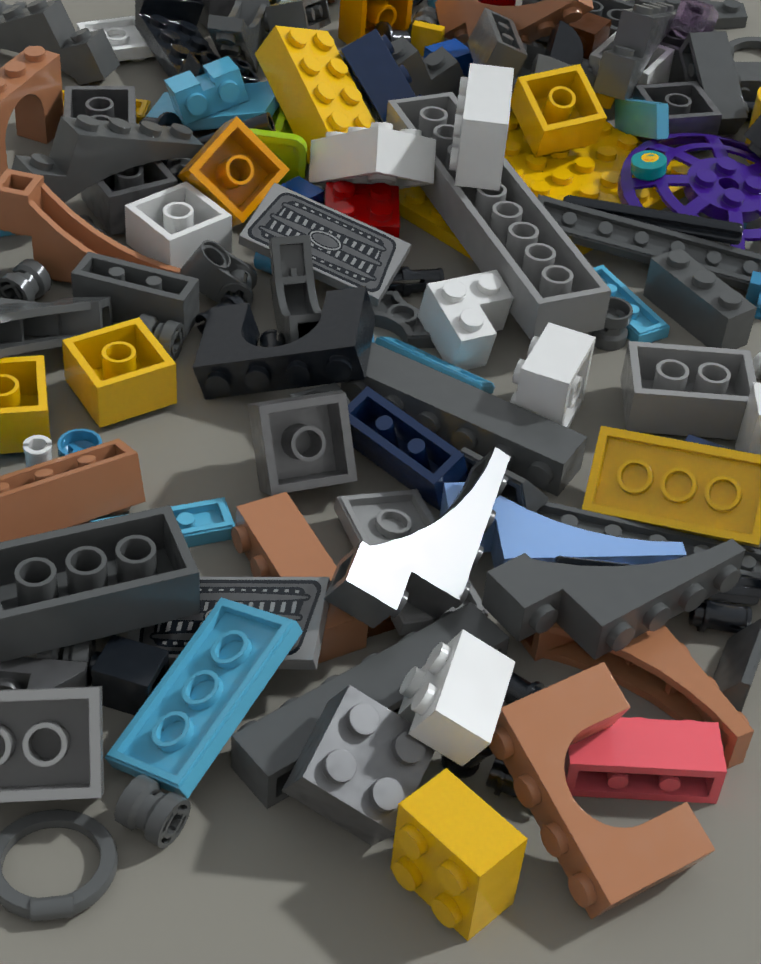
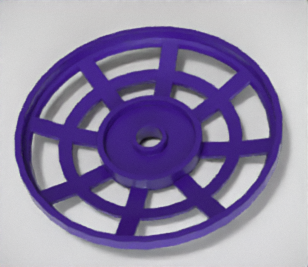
[618,133,761,250]

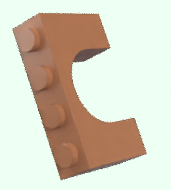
[0,46,64,176]
[489,662,715,919]

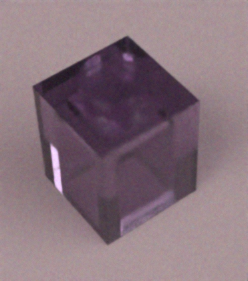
[671,0,719,39]

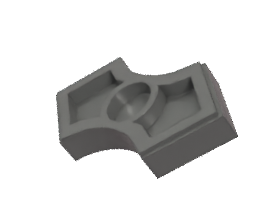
[372,291,436,348]

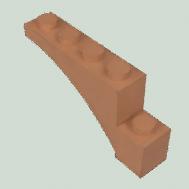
[435,0,594,45]
[0,169,181,283]
[520,623,754,769]

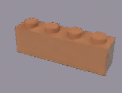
[0,438,146,542]
[231,491,368,664]

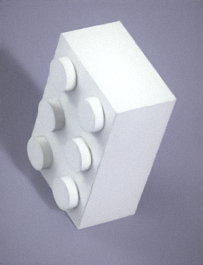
[449,63,514,191]
[309,122,436,189]

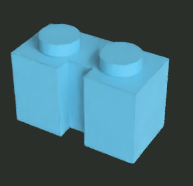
[164,56,249,125]

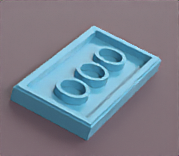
[146,81,279,131]
[104,597,303,799]

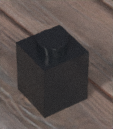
[87,635,169,715]

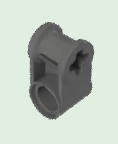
[180,240,257,307]

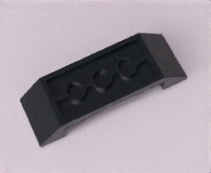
[135,0,260,84]

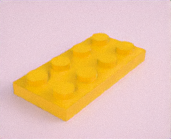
[582,426,761,548]

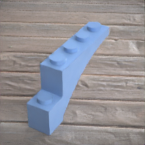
[440,482,687,568]

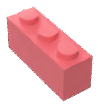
[564,717,727,804]

